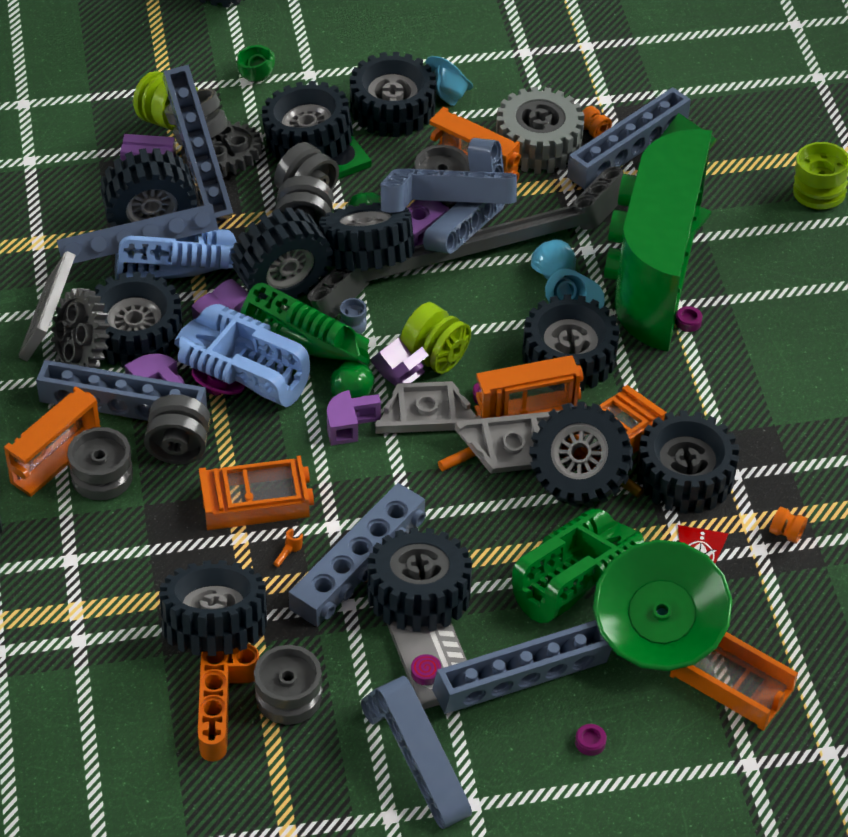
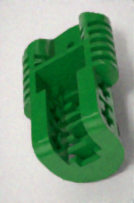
[240,283,371,365]
[512,509,644,623]

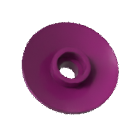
[192,368,245,396]

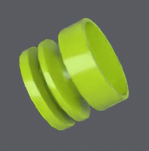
[133,71,198,131]
[793,142,848,209]
[400,302,471,374]

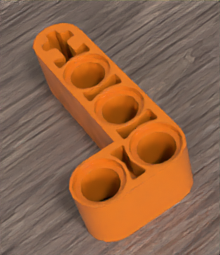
[198,644,259,761]

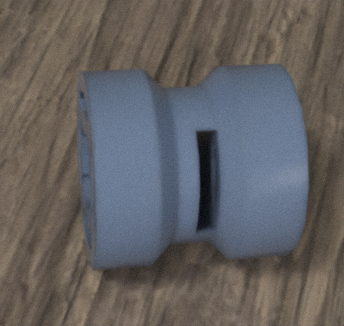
[340,298,367,334]

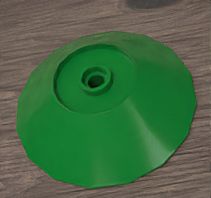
[593,539,733,671]

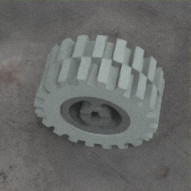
[496,87,584,174]

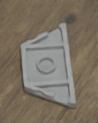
[375,381,482,434]
[454,410,560,474]

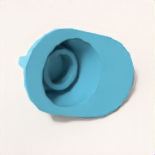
[425,56,473,105]
[545,268,605,309]

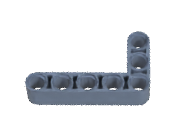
[423,138,505,254]
[380,169,517,213]
[361,676,472,829]

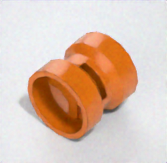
[583,106,612,138]
[769,506,808,544]

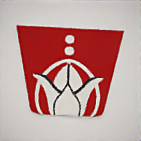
[678,525,729,564]

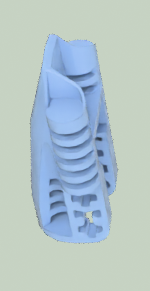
[115,229,237,280]
[174,304,310,407]

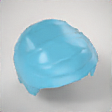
[531,239,576,280]

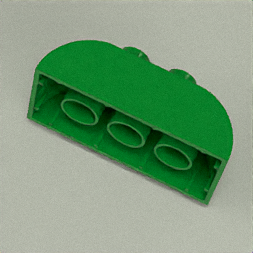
[604,129,713,352]

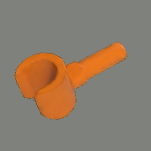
[273,529,303,567]

